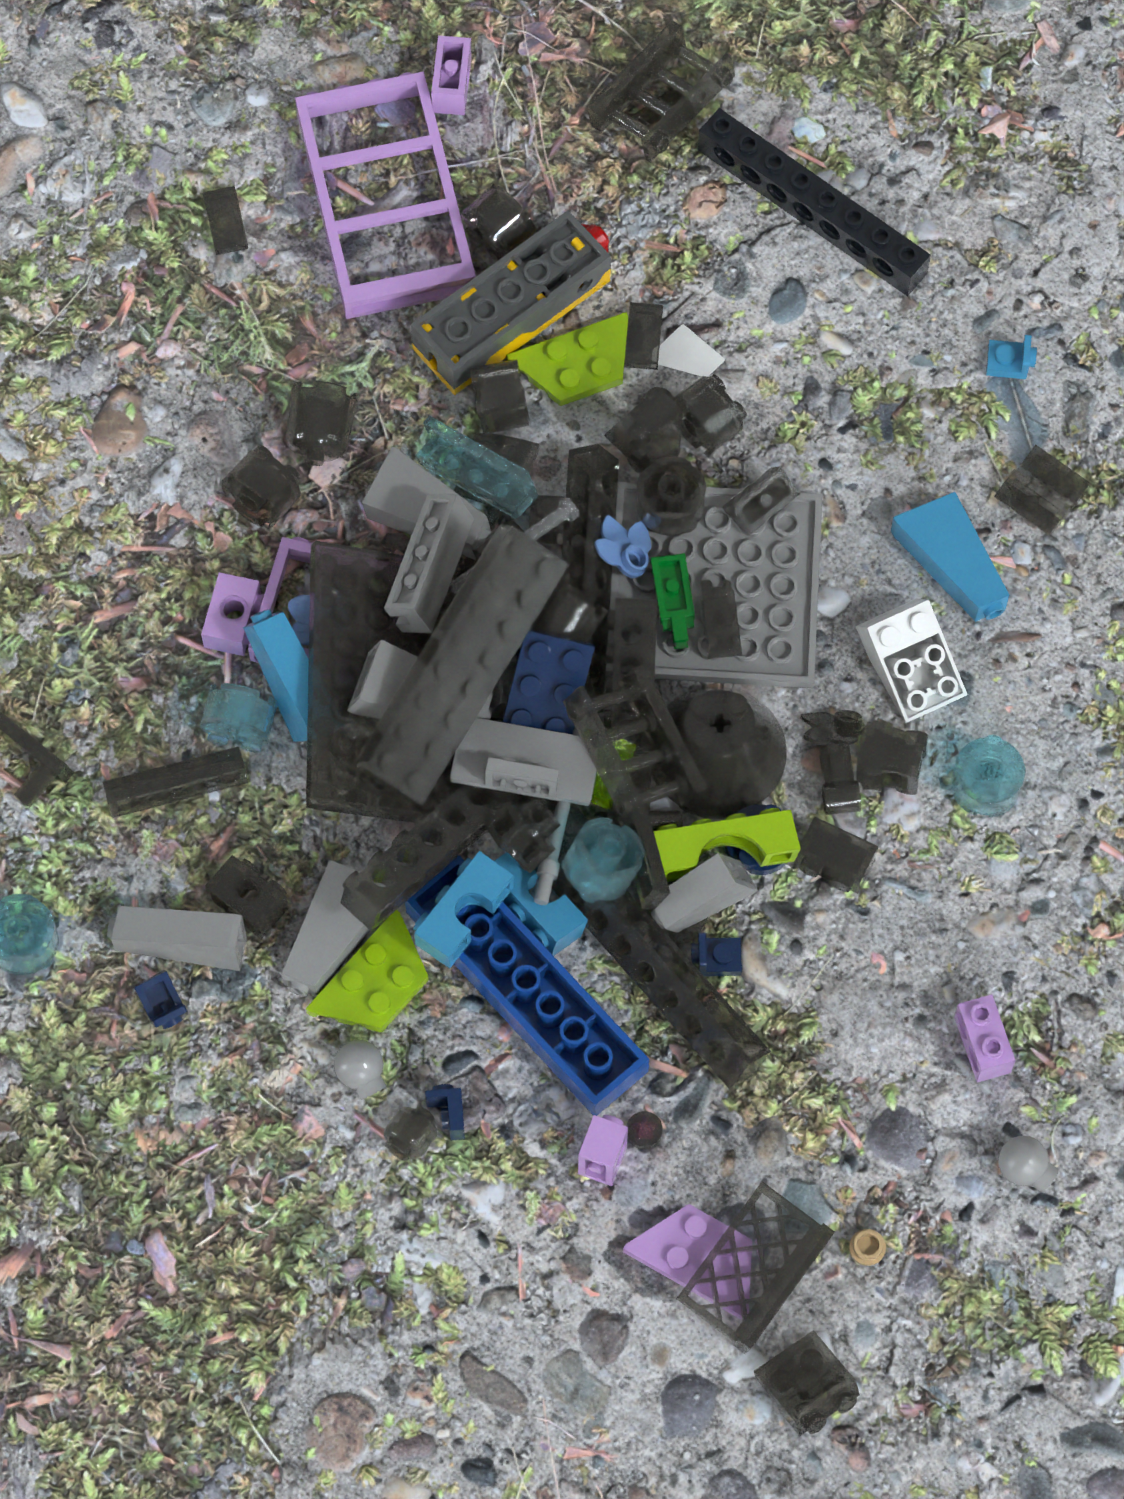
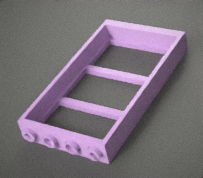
[295,71,476,319]

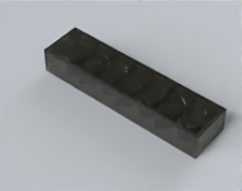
[352,525,569,806]

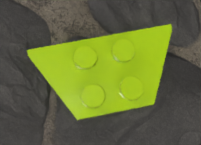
[506,312,628,406]
[306,909,429,1032]

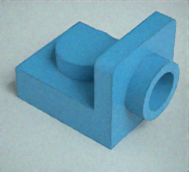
[986,335,1037,379]

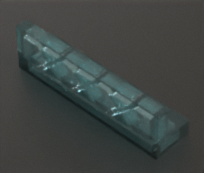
[415,416,539,520]

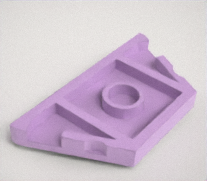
[623,1204,752,1322]

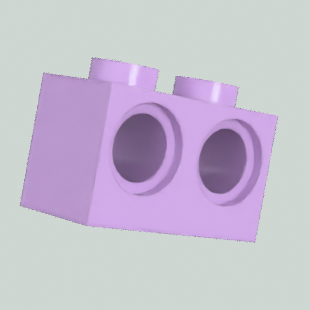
[954,994,1015,1083]

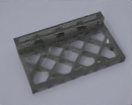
[676,1181,835,1354]

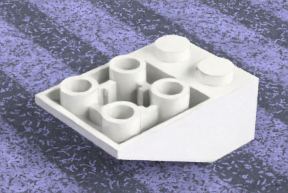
[856,598,967,723]

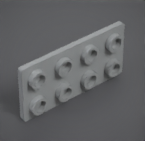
[450,716,602,806]

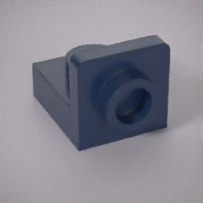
[691,932,742,976]
[425,1084,465,1141]

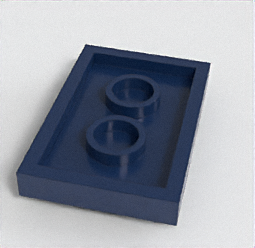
[502,628,595,734]

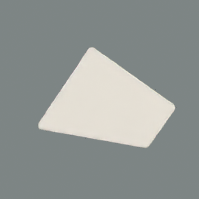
[646,324,725,378]

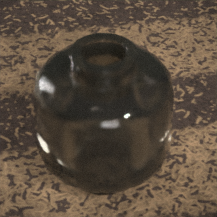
[383,1106,437,1161]

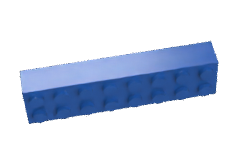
[405,854,649,1116]

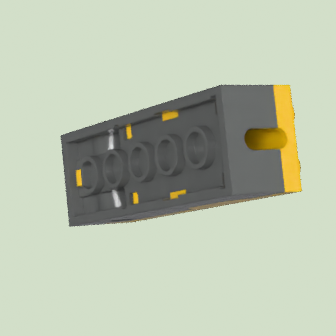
[411,210,611,395]

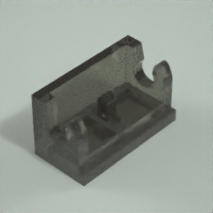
[699,579,742,659]

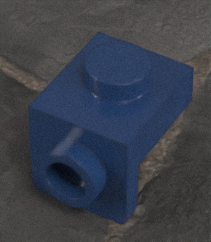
[133,970,188,1029]

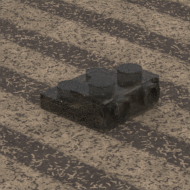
[754,1330,860,1436]

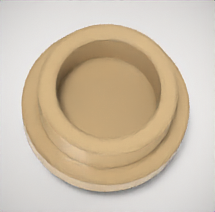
[849,1229,886,1266]

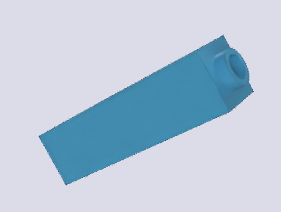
[891,492,1010,622]
[243,609,344,742]

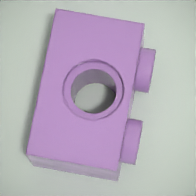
[431,35,472,115]
[201,572,264,656]
[578,1115,628,1186]

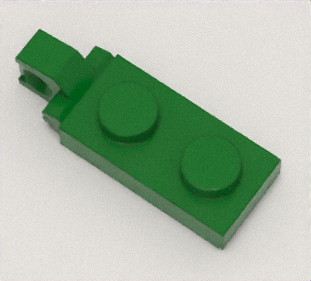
[650,553,695,649]

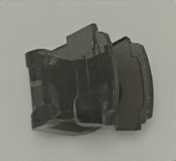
[856,718,928,795]

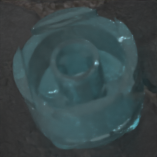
[200,683,278,753]
[952,735,1026,817]
[561,817,645,903]
[0,894,59,975]

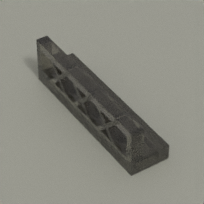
[103,746,248,818]

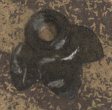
[800,710,865,746]

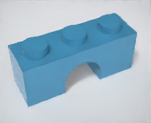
[494,844,588,956]
[413,851,514,969]

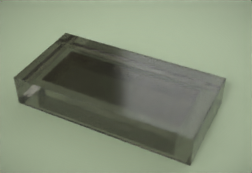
[202,186,248,255]
[624,302,663,370]

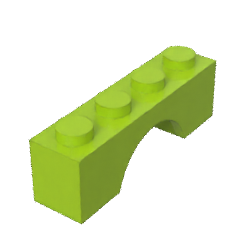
[649,808,801,883]

